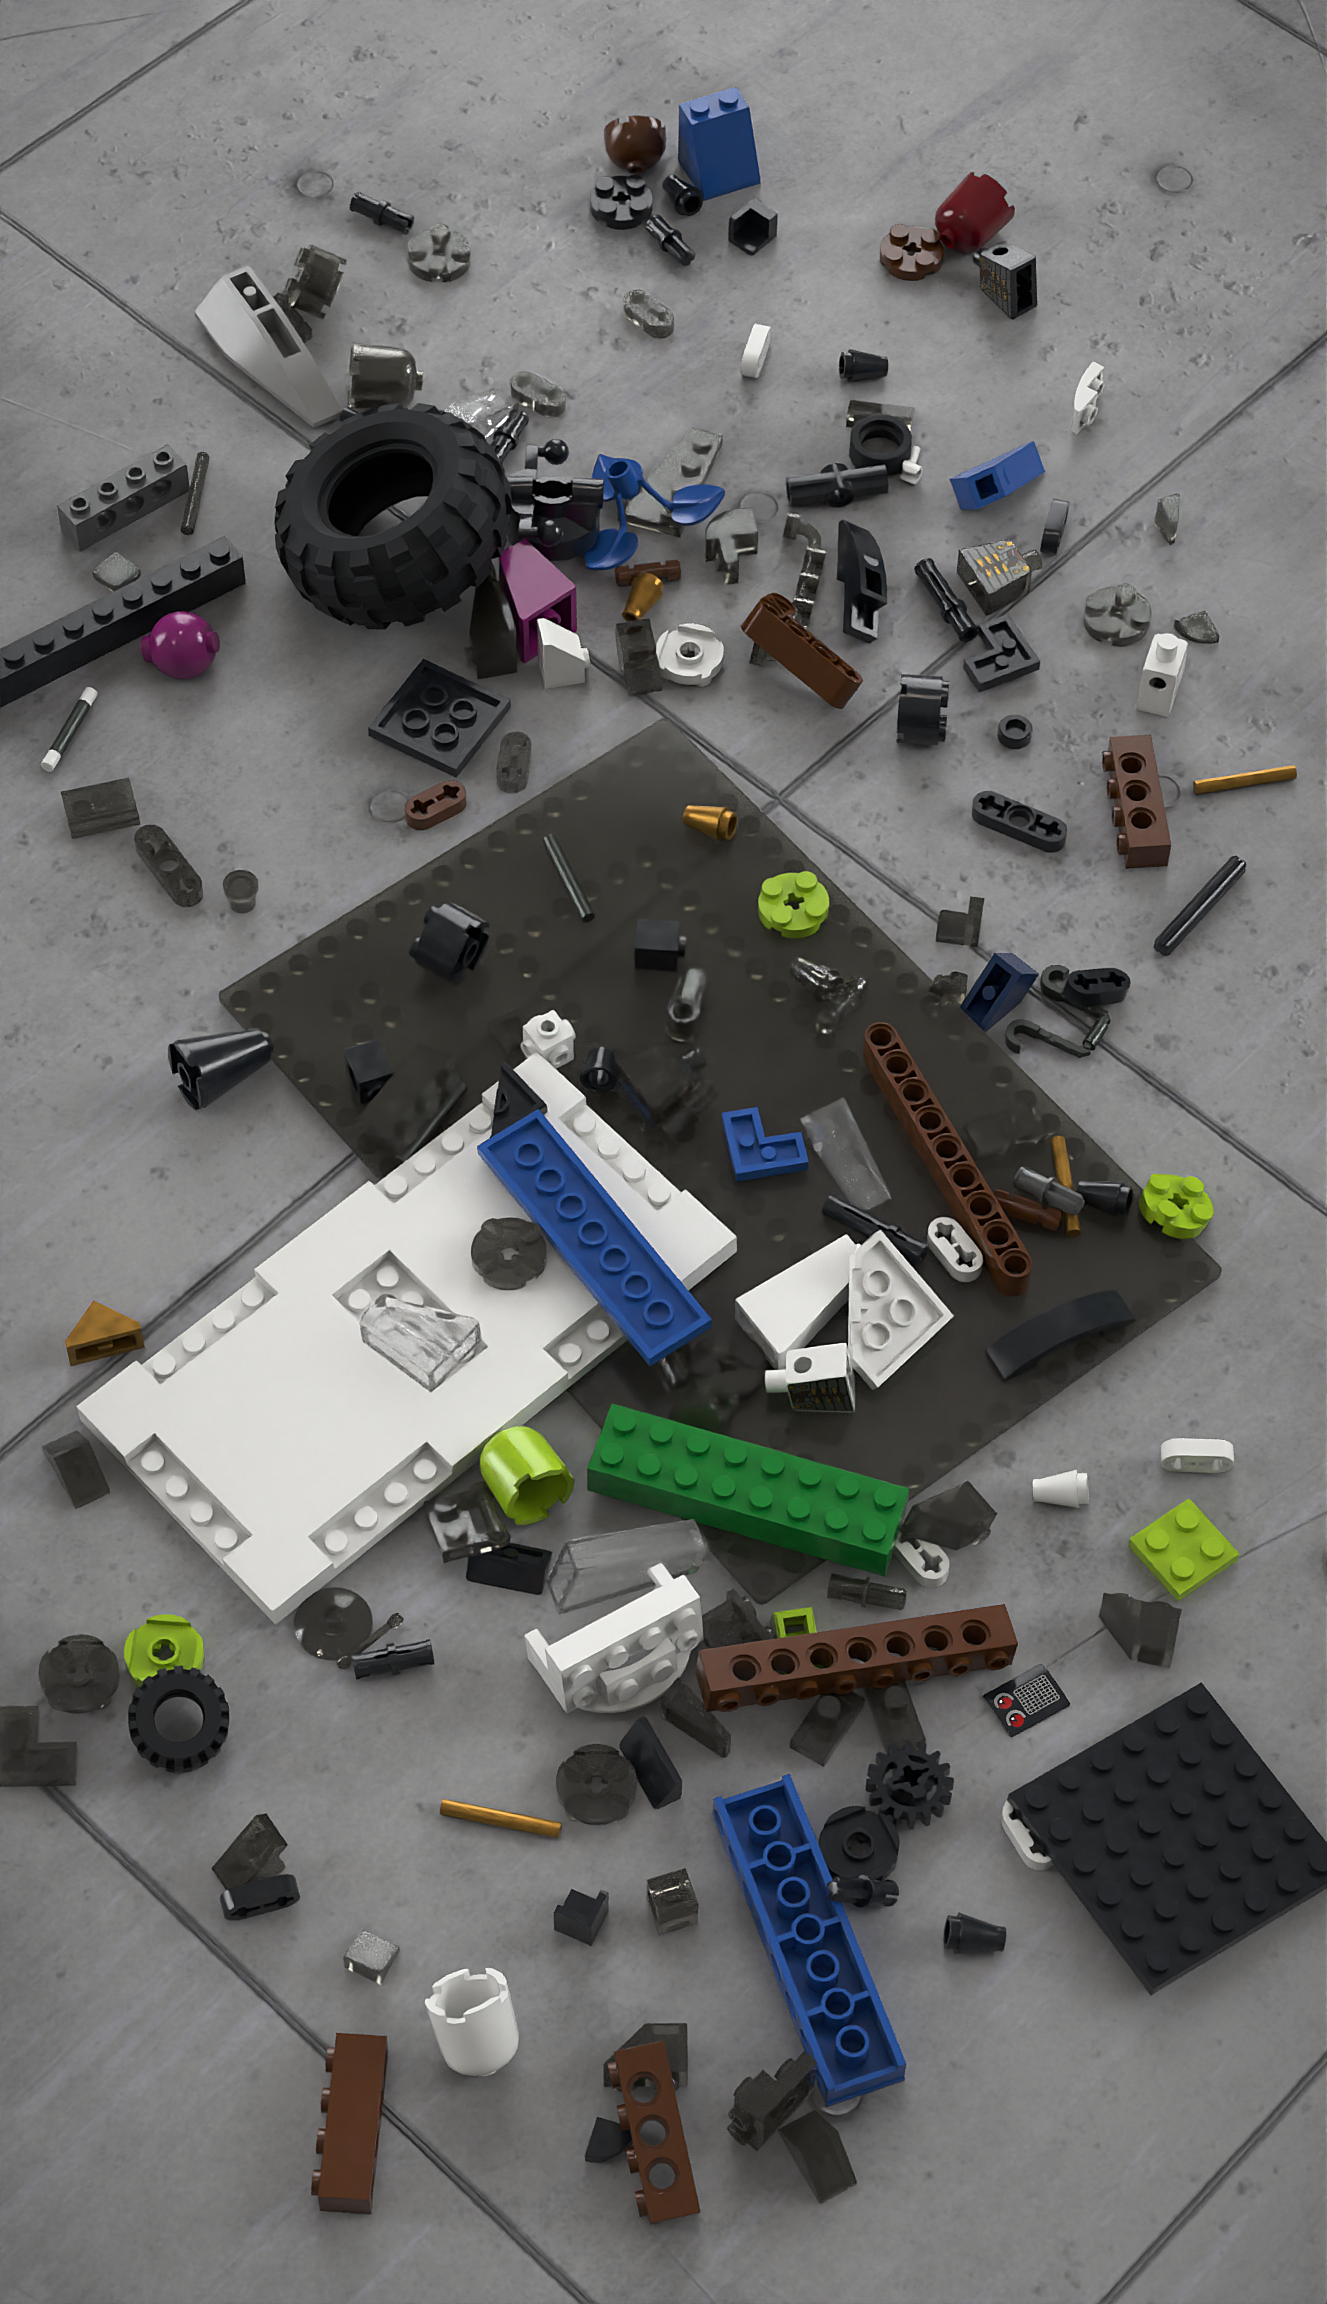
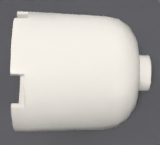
[425,1968,519,2076]

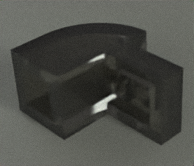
[705,507,758,585]

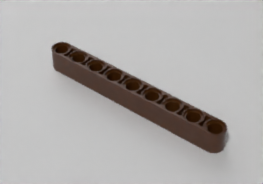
[863,1022,1033,1297]

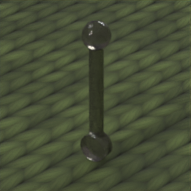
[336,1612,404,1670]

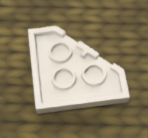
[848,1230,954,1390]

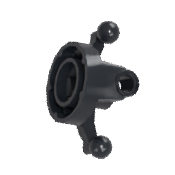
[506,439,604,561]

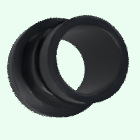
[580,1047,617,1093]

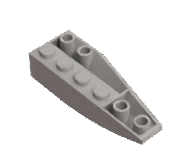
[195,265,342,428]

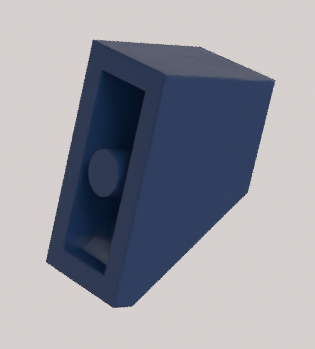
[957,953,1039,1032]

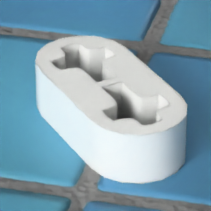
[740,324,772,379]
[927,1217,983,1282]
[1160,1438,1234,1473]
[893,1520,949,1588]
[1001,1801,1054,1871]

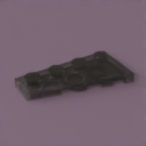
[617,427,723,538]

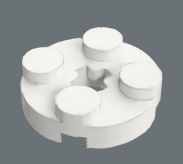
[656,623,724,687]

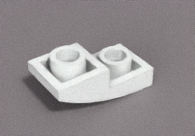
[1071,362,1104,434]

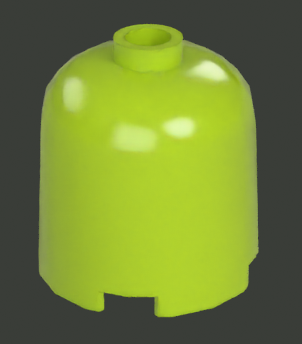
[479,1426,575,1525]

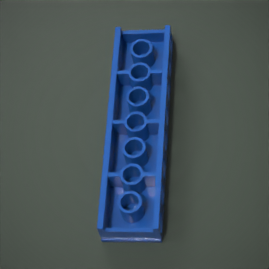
[712,1774,906,2107]

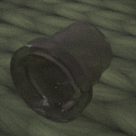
[223,870,259,914]

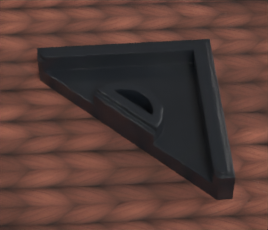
[490,1061,548,1138]

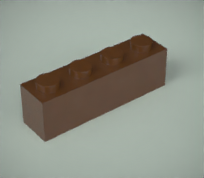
[311,2033,389,2214]

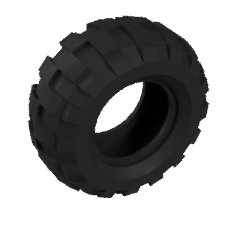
[274,403,512,630]

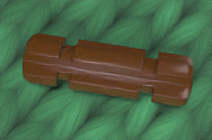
[615,560,681,586]
[993,1189,1062,1231]

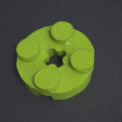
[758,871,829,938]
[1139,1173,1214,1239]
[124,1614,205,1687]

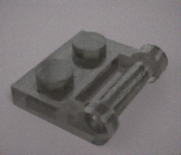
[424,1481,511,1563]

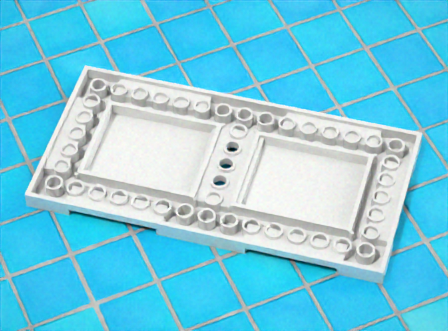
[76,1052,737,1625]

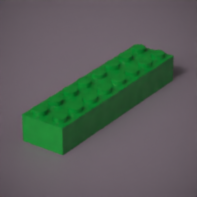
[587,1404,909,1577]

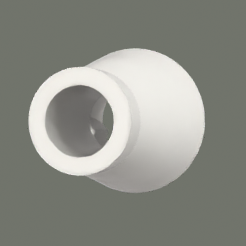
[1033,1469,1089,1508]

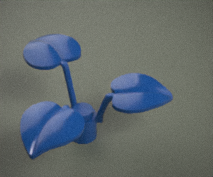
[584,454,725,571]

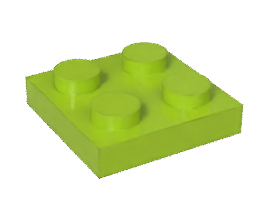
[1128,1498,1239,1602]

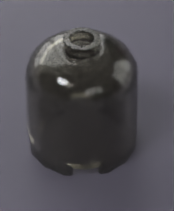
[347,342,423,409]

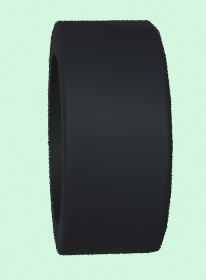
[849,414,912,476]

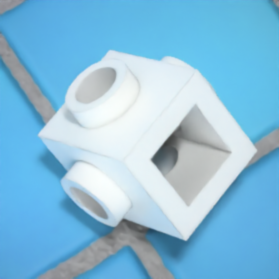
[521,1010,576,1069]

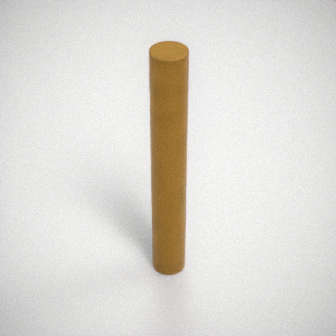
[1193,765,1297,795]
[1050,1136,1081,1237]
[440,1799,562,1838]

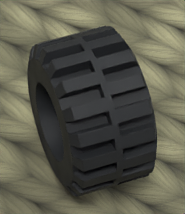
[128,1666,229,1773]

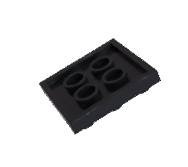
[368,659,511,778]

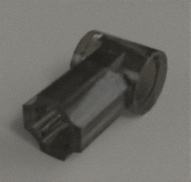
[667,968,711,1044]

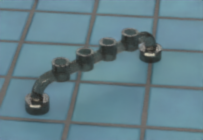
[749,511,827,667]

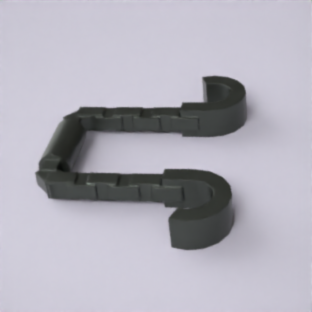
[1005,965,1111,1058]

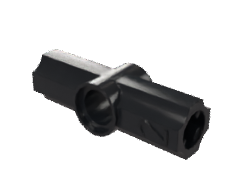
[786,463,889,508]

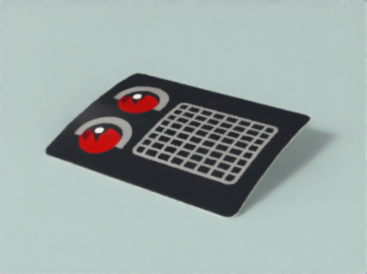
[983,1664,1070,1737]

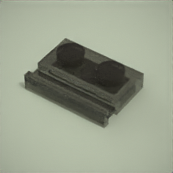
[61,777,141,839]

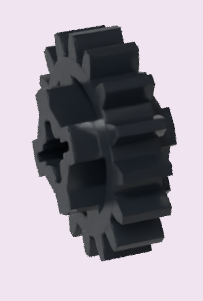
[865,1740,954,1829]

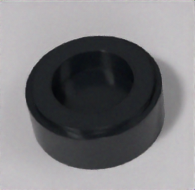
[997,715,1033,749]

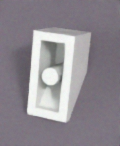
[537,618,590,689]

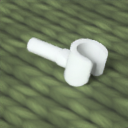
[900,446,923,485]

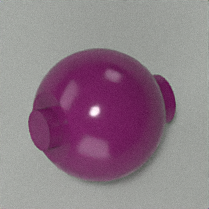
[141,611,220,680]

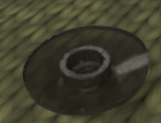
[294,1587,373,1660]

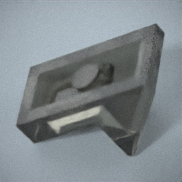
[211,1813,288,1890]

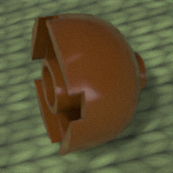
[604,115,666,174]

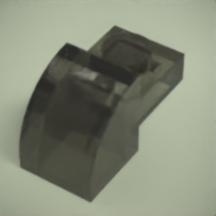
[615,618,663,696]

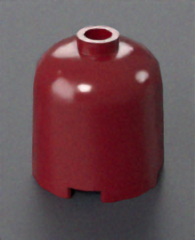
[935,172,1015,253]

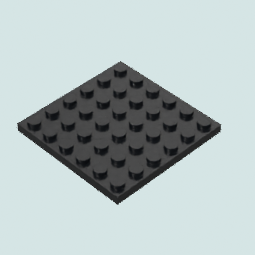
[1007,1682,1327,1995]

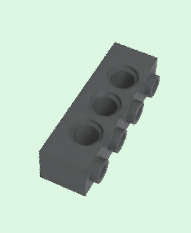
[57,444,190,552]

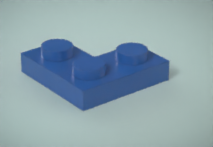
[721,1107,809,1182]

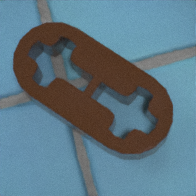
[405,780,466,830]

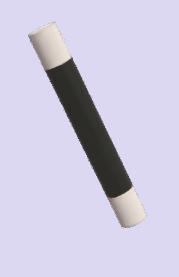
[41,687,98,772]

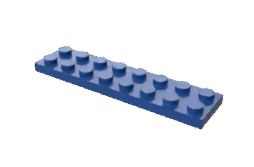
[477,1109,712,1366]

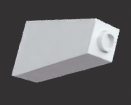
[734,1234,861,1370]

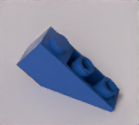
[950,441,1045,510]

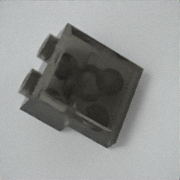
[727,2051,817,2151]

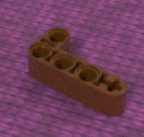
[741,593,863,709]

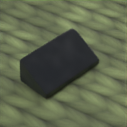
[466,1536,553,1595]
[619,1716,682,1809]

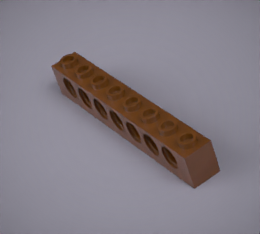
[695,1604,1018,1712]

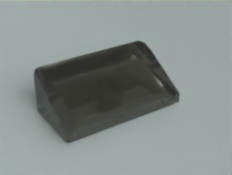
[846,400,915,432]

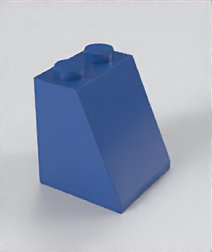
[678,87,760,201]

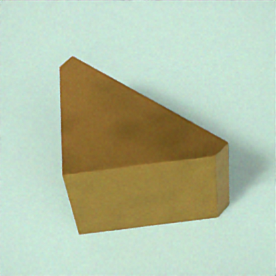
[65,1300,145,1366]

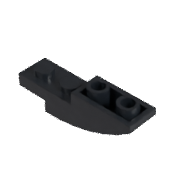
[837,520,887,644]

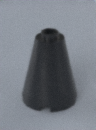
[168,1028,274,1110]

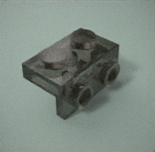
[702,1588,777,1681]

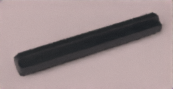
[1154,856,1247,956]

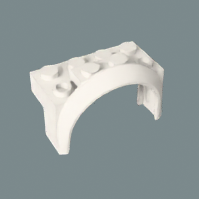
[524,1563,704,1713]

